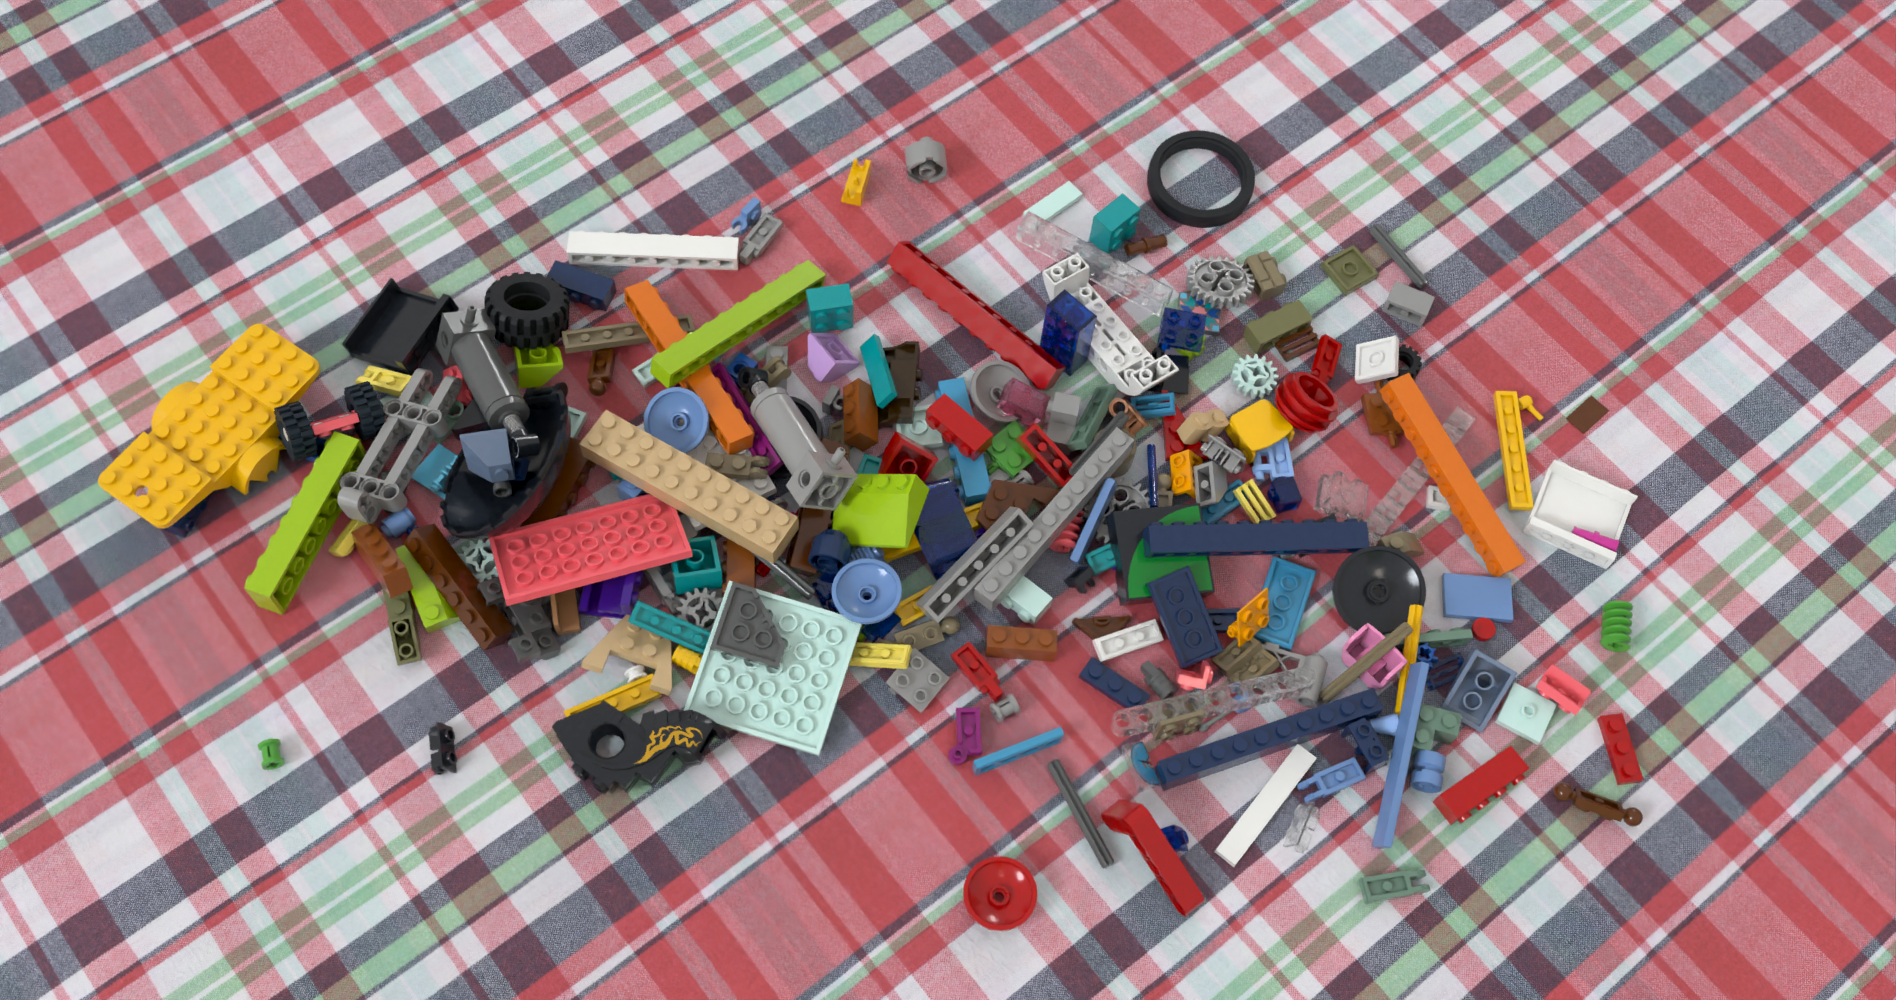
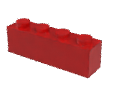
[1433,746,1529,825]

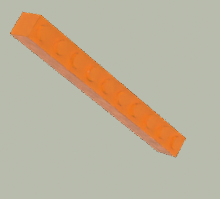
[625,280,755,455]
[1380,373,1526,577]

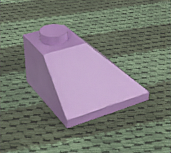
[808,333,860,382]

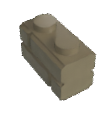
[1243,251,1287,301]

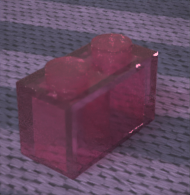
[996,377,1051,425]

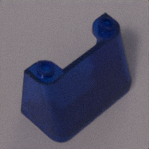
[914,478,980,580]

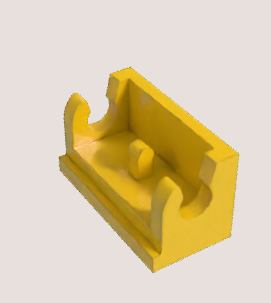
[841,159,871,206]

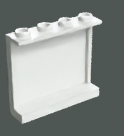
[1522,460,1638,569]

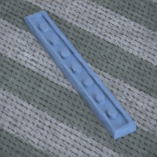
[1372,661,1429,849]

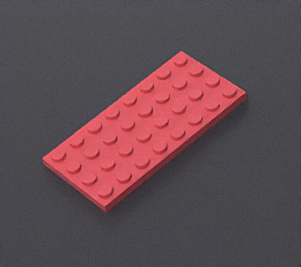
[489,494,693,606]

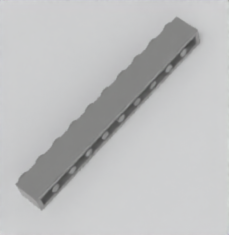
[974,427,1134,612]

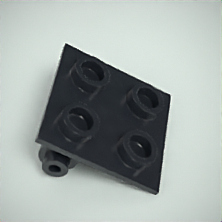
[1146,347,1189,394]

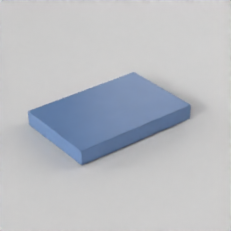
[1442,573,1514,623]

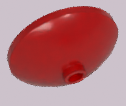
[963,856,1037,931]

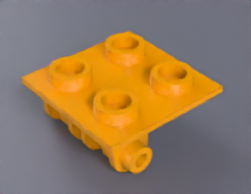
[1227,587,1269,647]

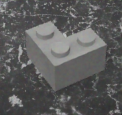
[1043,392,1081,455]

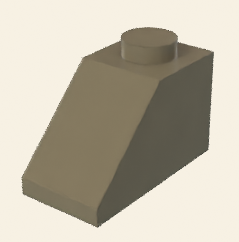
[1376,531,1425,558]

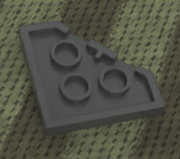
[710,582,786,670]

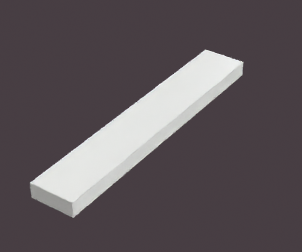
[1215,744,1317,867]

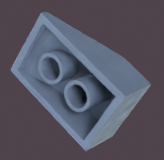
[1440,647,1517,733]

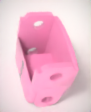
[1342,623,1408,691]

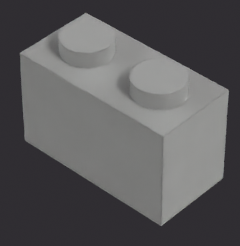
[1382,281,1435,327]

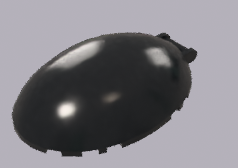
[440,382,571,540]

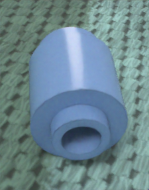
[381,507,417,539]

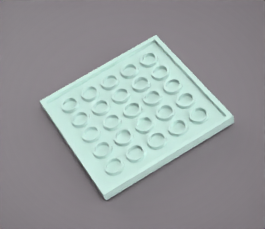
[683,581,862,756]

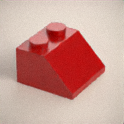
[878,431,938,482]

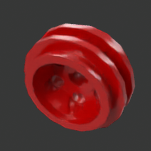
[1275,371,1339,433]

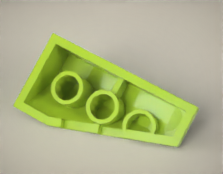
[513,343,563,388]

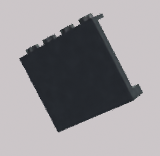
[342,278,459,376]

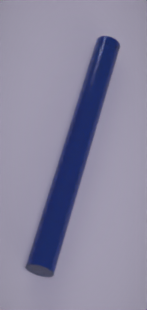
[1147,444,1159,508]

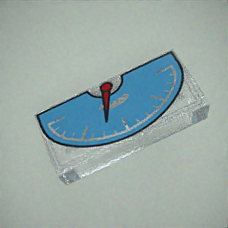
[1121,742,1161,793]

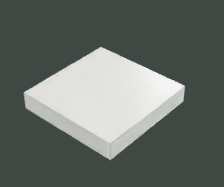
[1355,335,1399,384]

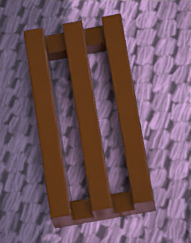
[1275,326,1320,362]

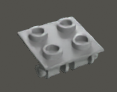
[1200,434,1246,474]
[885,648,950,713]

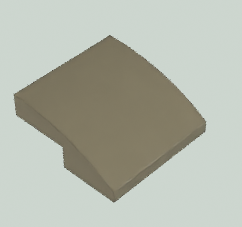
[1212,637,1280,694]

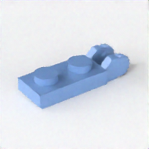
[1297,757,1366,804]

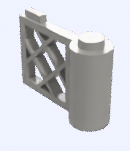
[1254,641,1328,707]

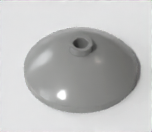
[970,360,1032,423]

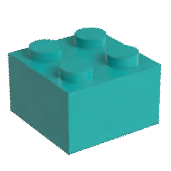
[1089,193,1141,255]
[806,283,853,333]
[671,535,722,595]

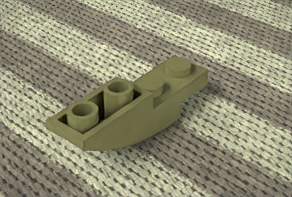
[382,586,422,666]

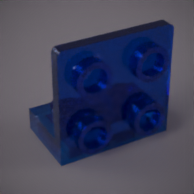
[1157,307,1207,353]

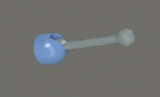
[1199,692,1251,732]

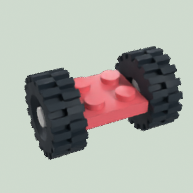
[274,381,386,462]

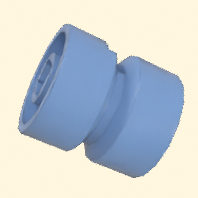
[1410,750,1446,793]

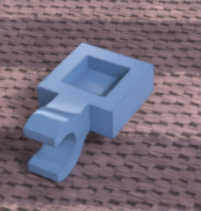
[731,197,761,235]

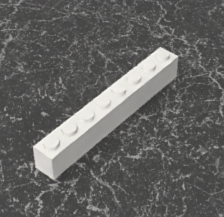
[567,230,740,270]

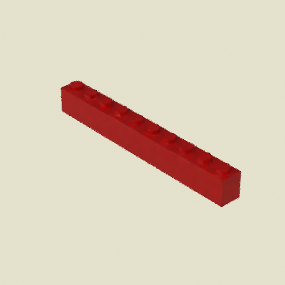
[886,241,1066,390]

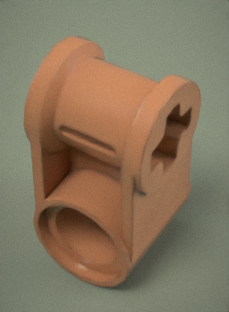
[1109,398,1149,438]

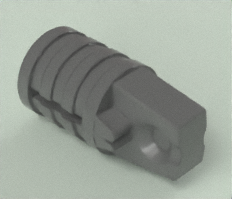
[1140,660,1179,702]

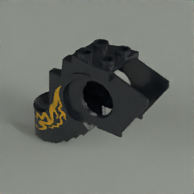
[552,700,728,795]

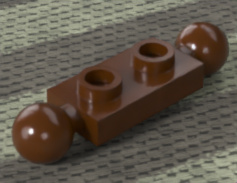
[587,347,616,397]
[1553,782,1643,827]

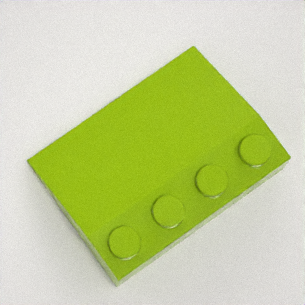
[832,474,929,549]

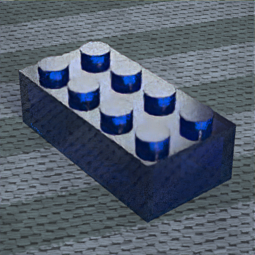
[1040,289,1097,376]

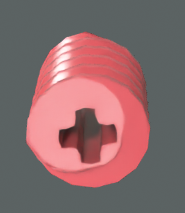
[1049,510,1084,553]

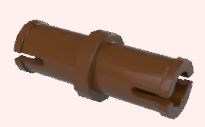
[1125,234,1168,257]

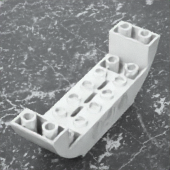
[1042,253,1179,396]

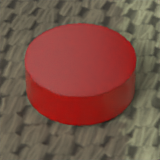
[1471,617,1496,642]

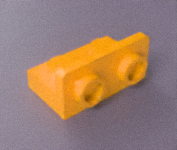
[1170,449,1203,499]

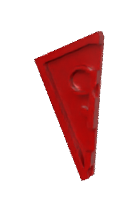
[1161,390,1208,462]

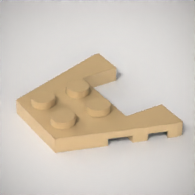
[581,614,672,696]

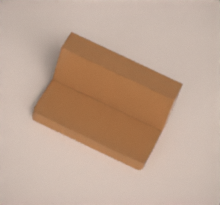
[550,588,581,636]

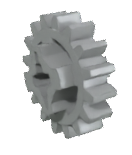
[675,588,722,632]

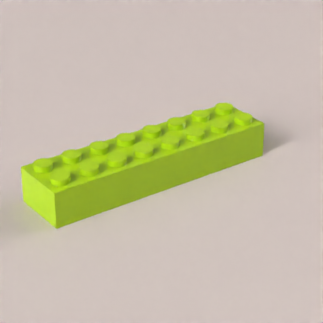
[244,431,366,615]

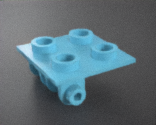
[411,444,457,500]

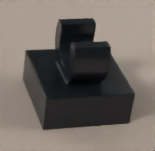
[1064,566,1095,594]

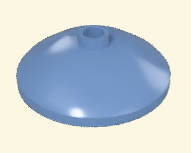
[644,387,709,453]
[832,558,902,624]

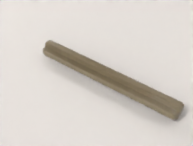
[1319,622,1413,703]

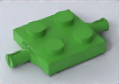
[985,420,1043,479]

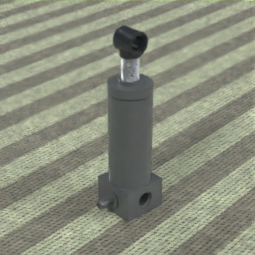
[436,306,540,459]

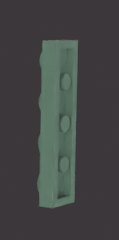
[1067,384,1118,451]
[1384,627,1473,652]

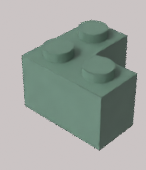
[1411,703,1462,757]

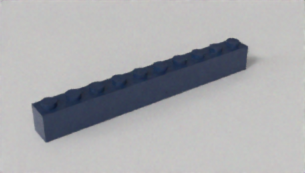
[1142,518,1370,558]
[1154,688,1384,791]

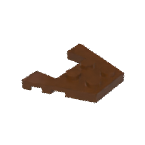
[975,479,1061,531]

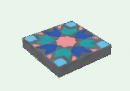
[1176,292,1221,336]

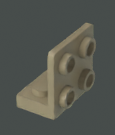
[1145,700,1206,741]

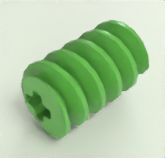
[1600,601,1633,652]

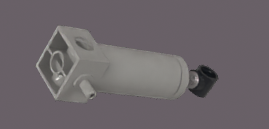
[737,366,858,511]

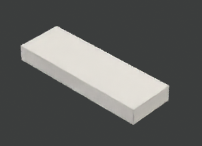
[1092,619,1164,662]

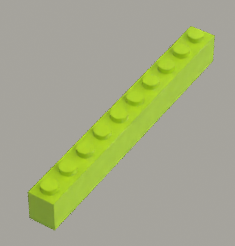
[650,260,826,388]

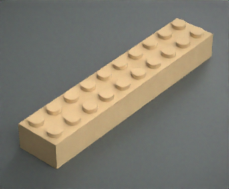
[580,410,799,564]

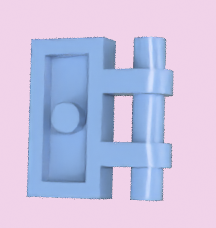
[1252,437,1294,483]

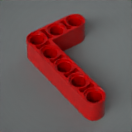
[1101,799,1205,917]

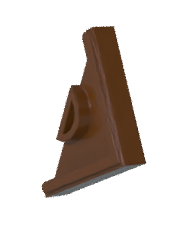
[1072,615,1132,640]

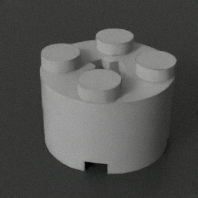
[905,137,947,184]

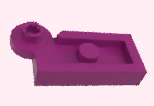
[948,707,982,765]

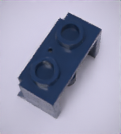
[1341,717,1389,775]

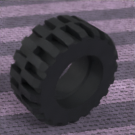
[484,272,569,350]

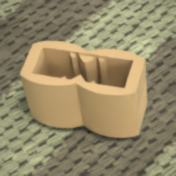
[1177,409,1229,445]

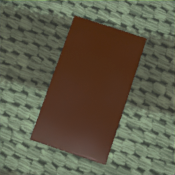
[1566,395,1609,434]

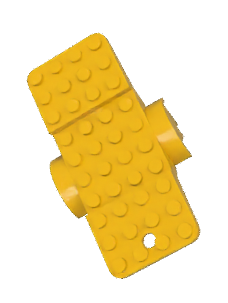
[98,324,321,529]

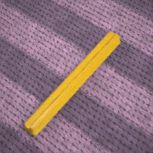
[1395,604,1423,715]

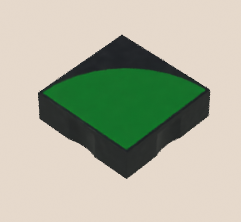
[1106,503,1215,606]

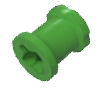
[258,739,285,770]

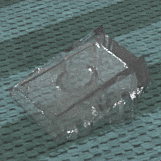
[1313,471,1369,522]

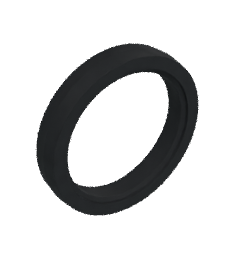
[1147,130,1255,228]

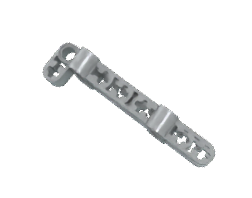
[337,368,462,524]

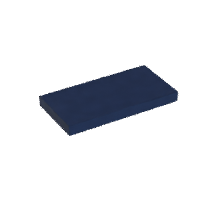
[1146,566,1224,669]

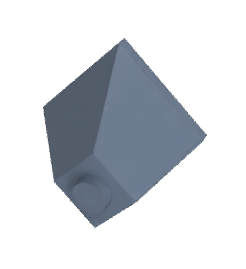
[460,428,515,483]

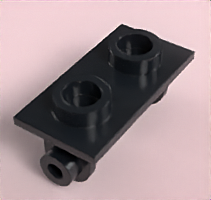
[428,722,457,775]

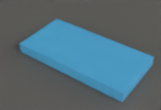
[1253,556,1317,652]

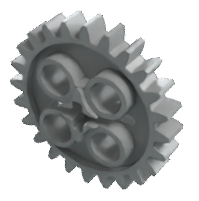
[1186,255,1255,309]
[1083,477,1155,545]

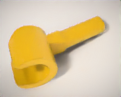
[1518,395,1544,421]

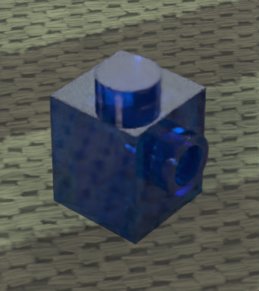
[1267,476,1302,514]

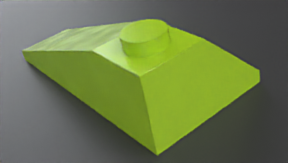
[395,545,461,633]

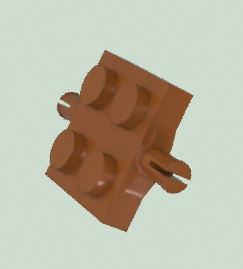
[1361,380,1404,449]

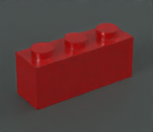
[925,393,993,461]
[1015,423,1073,488]

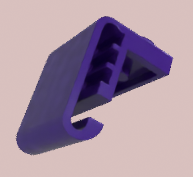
[578,571,643,619]

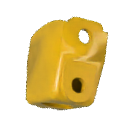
[1225,399,1295,464]

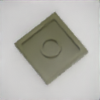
[1320,245,1379,296]

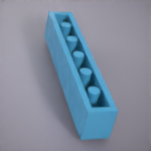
[934,377,990,507]

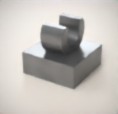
[822,385,843,415]

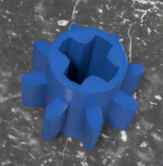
[1416,642,1438,671]

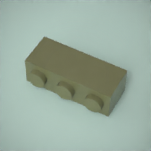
[1243,300,1313,355]

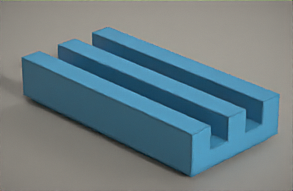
[1131,392,1176,418]

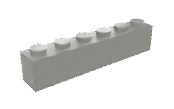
[915,506,1034,623]

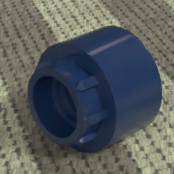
[808,529,852,574]

